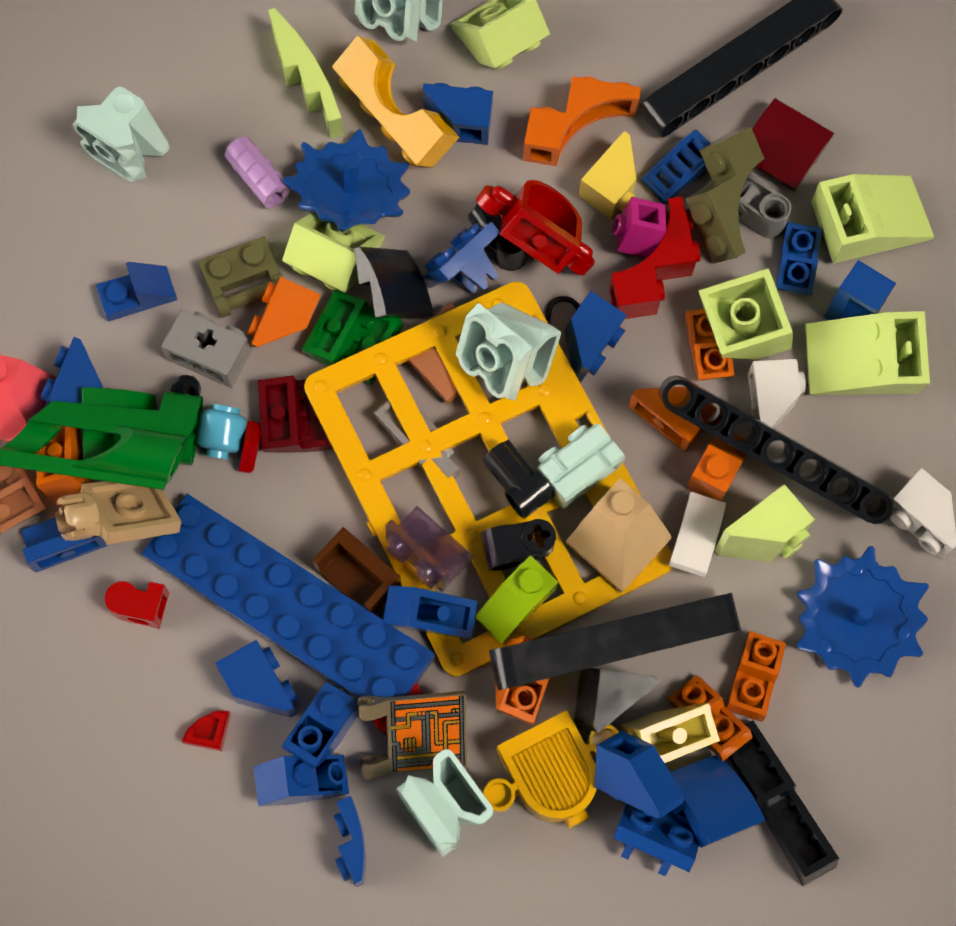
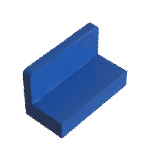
[22,517,108,573]

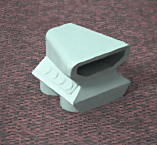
[355,0,443,42]
[72,87,170,183]
[455,302,561,401]
[396,749,493,857]

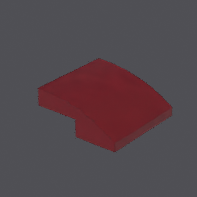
[752,98,834,192]
[258,375,333,453]

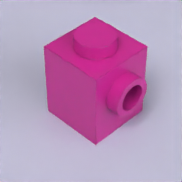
[612,197,666,258]

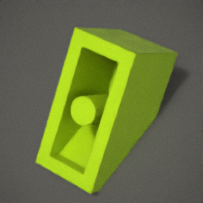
[475,555,558,645]

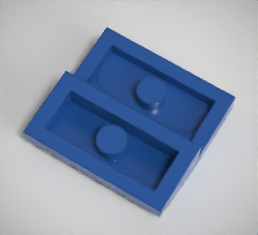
[670,755,766,848]

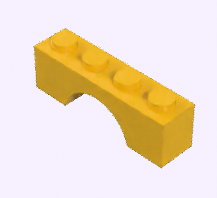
[332,35,460,168]

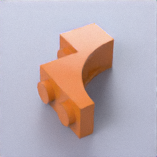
[523,76,641,166]

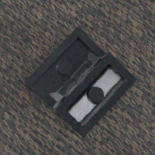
[354,247,434,319]

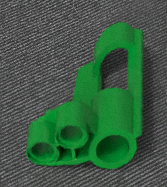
[0,391,203,490]

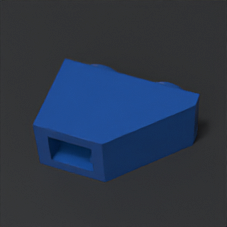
[423,83,493,145]
[564,291,627,383]
[40,337,103,407]
[215,640,299,718]
[282,682,358,769]
[594,731,684,819]
[253,755,350,806]

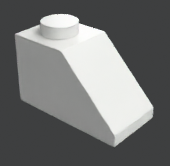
[747,359,806,428]

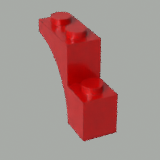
[608,197,700,319]

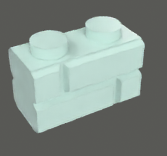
[537,423,625,509]

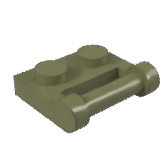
[198,236,283,318]

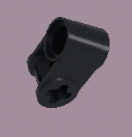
[480,519,556,571]

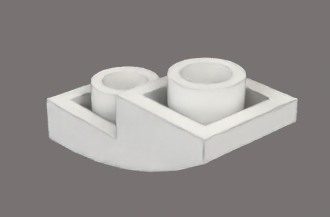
[668,492,726,577]

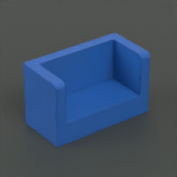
[824,260,896,320]

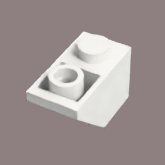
[890,468,956,559]

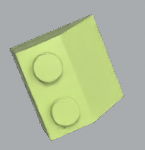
[450,0,550,69]
[282,212,385,292]
[699,268,793,360]
[714,484,815,562]

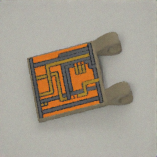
[357,691,467,780]

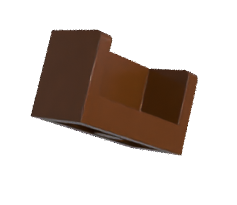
[312,527,401,614]

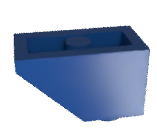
[383,586,478,639]

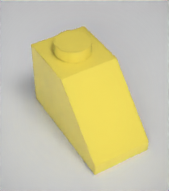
[579,131,637,220]
[620,703,720,763]

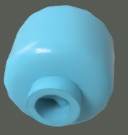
[195,404,247,460]

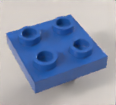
[422,221,500,294]
[613,803,699,876]

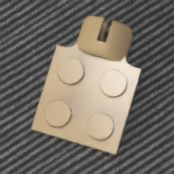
[55,481,181,545]

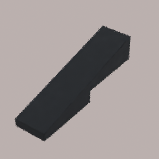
[729,720,839,886]

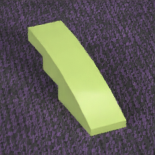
[268,8,344,139]

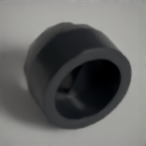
[170,375,201,396]

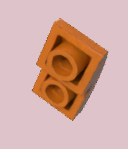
[684,309,735,381]
[726,631,786,722]
[668,675,752,762]

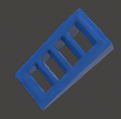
[641,129,711,204]

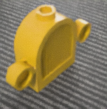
[483,710,619,829]

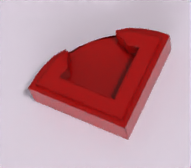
[238,421,261,473]
[182,711,231,752]

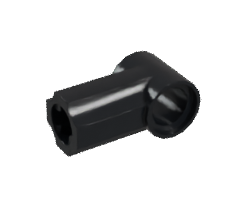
[468,204,527,271]
[483,439,555,519]

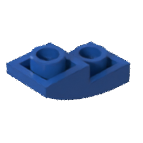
[776,222,823,296]
[333,795,366,887]

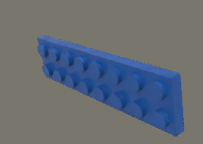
[141,493,435,717]

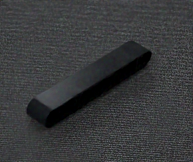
[639,0,843,138]
[659,375,894,524]
[489,592,742,690]

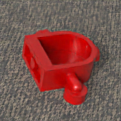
[476,180,595,276]

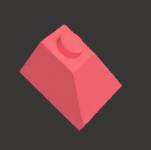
[0,355,57,443]

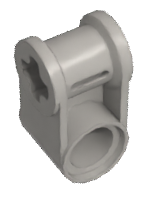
[738,174,791,238]

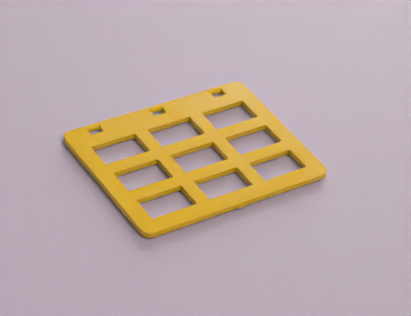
[304,282,672,677]

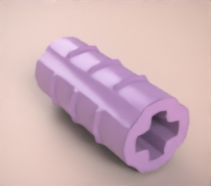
[224,136,291,208]

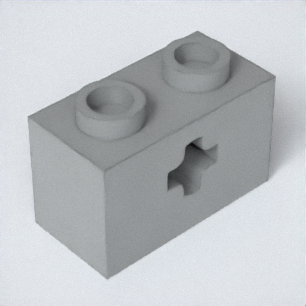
[161,309,252,388]

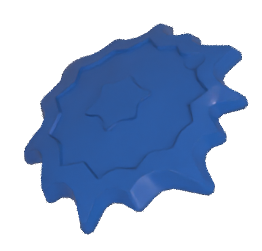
[283,129,410,232]
[796,546,929,688]

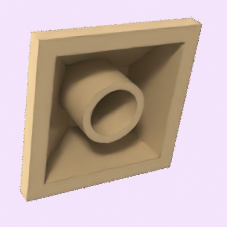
[565,478,672,593]

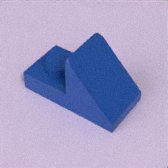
[96,262,177,322]

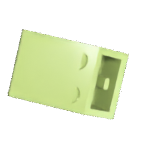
[811,174,934,264]
[805,311,930,395]

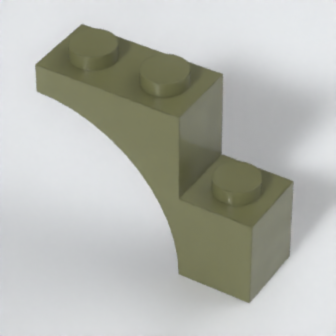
[685,126,764,264]

